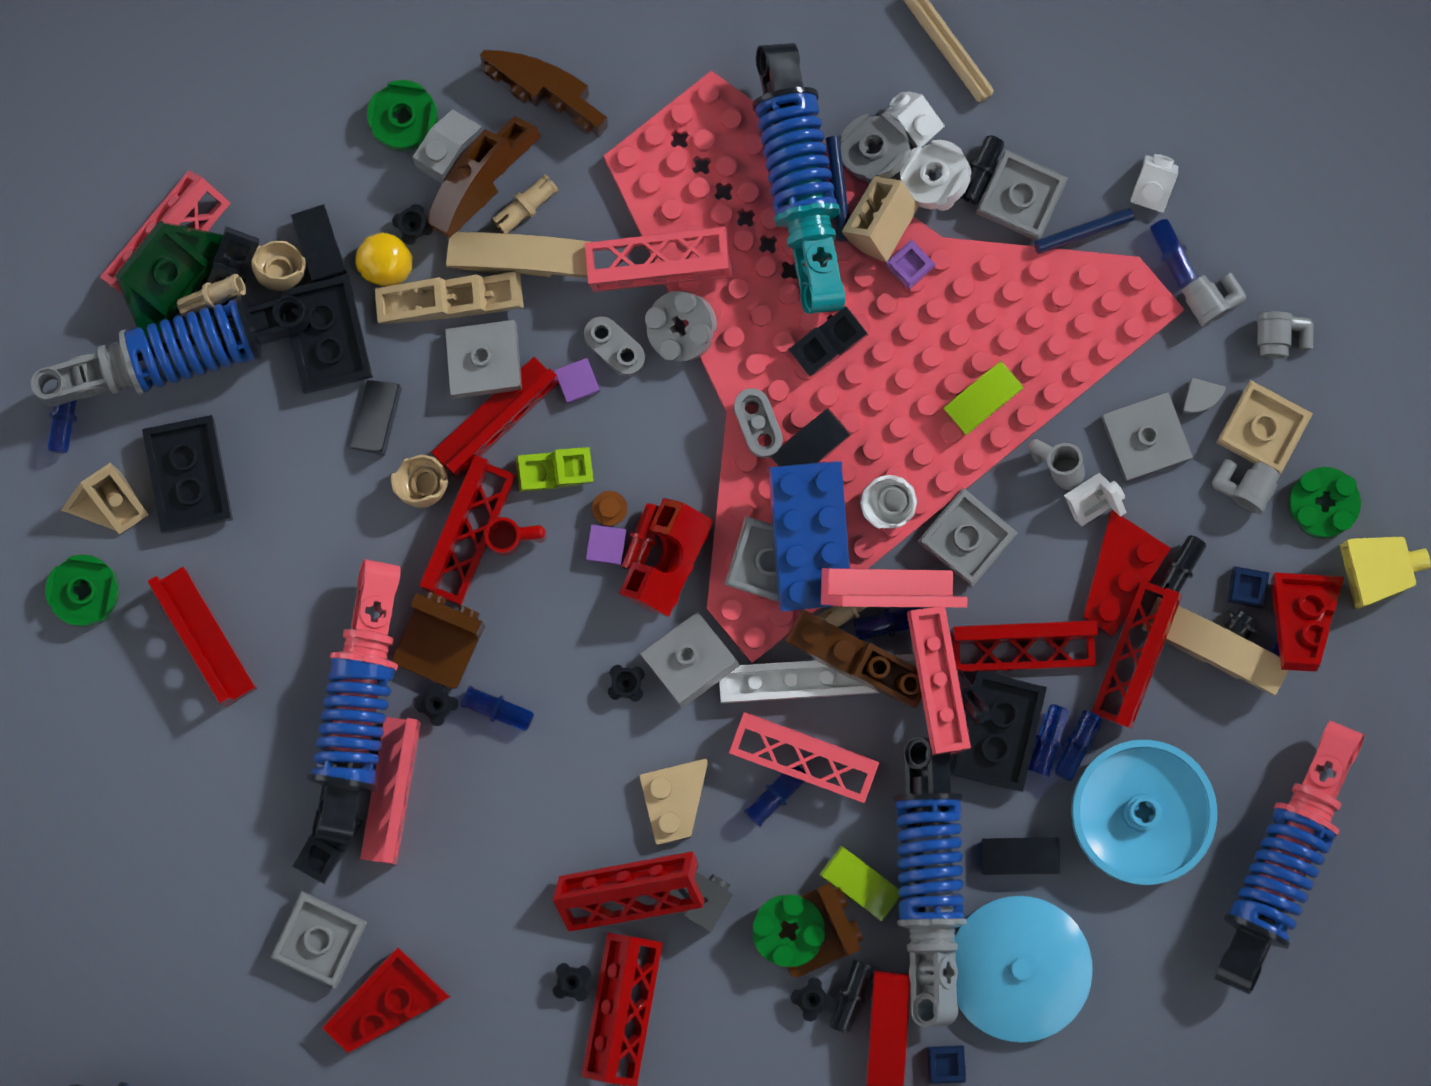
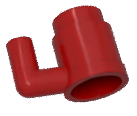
[484,517,547,556]

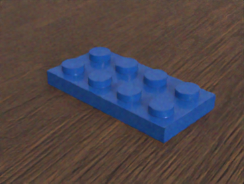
[768,461,850,611]

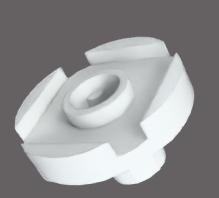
[900,140,972,211]

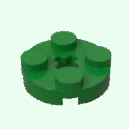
[367,80,438,151]
[1288,467,1361,539]
[45,554,120,627]
[753,895,825,967]

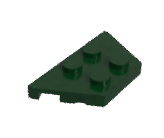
[115,221,223,336]

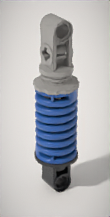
[31,295,309,406]
[894,737,967,1027]

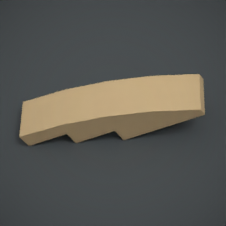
[446,232,591,279]
[375,271,524,324]
[1141,597,1289,696]

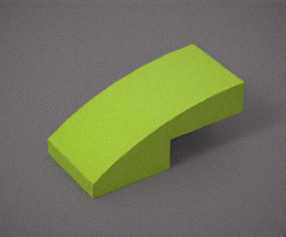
[944,361,1025,435]
[515,447,594,492]
[819,846,900,922]

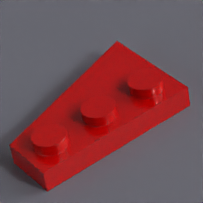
[1082,509,1171,637]
[1271,572,1344,672]
[322,947,451,1053]

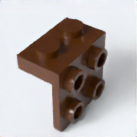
[393,591,485,689]
[778,882,864,978]

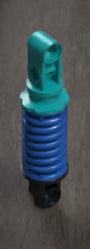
[752,43,845,314]

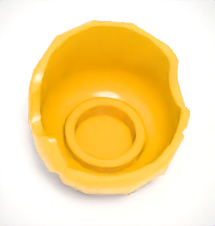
[355,233,413,287]

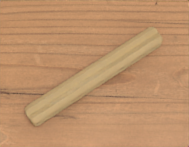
[904,0,994,103]

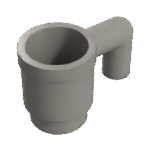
[1182,273,1246,328]
[1257,311,1313,359]
[1029,439,1085,490]
[1212,459,1280,515]

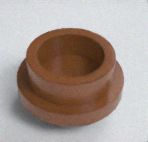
[592,491,627,526]

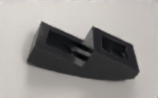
[291,204,347,283]
[205,226,259,306]
[789,306,869,377]
[771,408,852,466]
[292,817,363,884]
[982,838,1060,875]

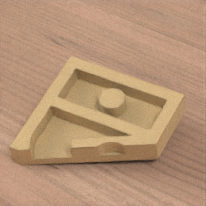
[639,759,708,846]

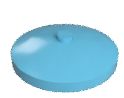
[1071,740,1217,885]
[954,896,1093,1042]

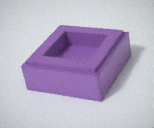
[885,239,936,290]
[554,358,600,405]
[586,524,627,566]

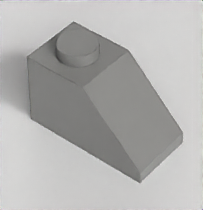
[413,109,482,184]

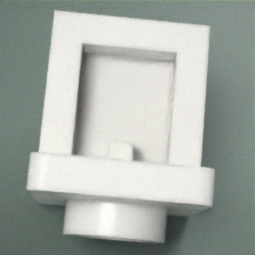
[883,91,944,148]
[1130,154,1178,213]
[1064,473,1127,527]

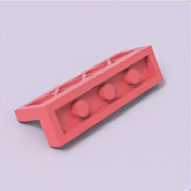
[99,170,231,295]
[585,227,732,292]
[821,568,968,608]
[907,606,971,755]
[729,712,879,803]
[360,717,421,865]

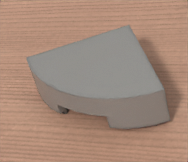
[1182,377,1226,414]

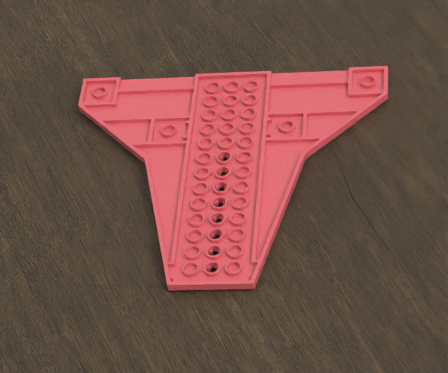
[604,71,1185,664]

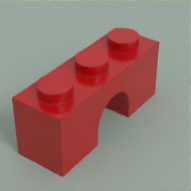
[618,498,714,617]

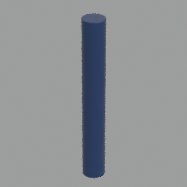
[825,136,849,242]
[1034,208,1134,254]

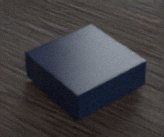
[1227,566,1269,608]
[927,1045,966,1084]

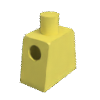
[1339,537,1431,610]

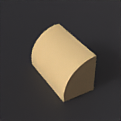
[842,176,919,262]

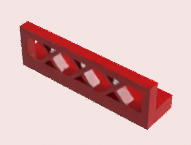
[431,356,559,480]
[419,455,516,605]
[147,566,257,707]
[1091,580,1183,729]
[951,620,1098,672]
[553,851,704,932]
[581,932,663,1086]

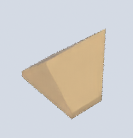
[61,463,149,535]

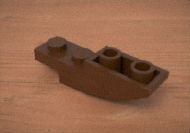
[480,50,608,137]
[426,116,542,238]
[785,609,922,708]

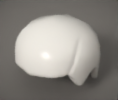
[860,475,918,529]

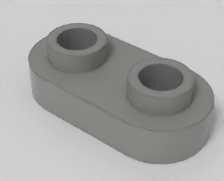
[584,316,645,377]
[734,388,783,459]

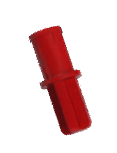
[621,503,659,571]

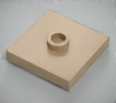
[1216,380,1313,475]

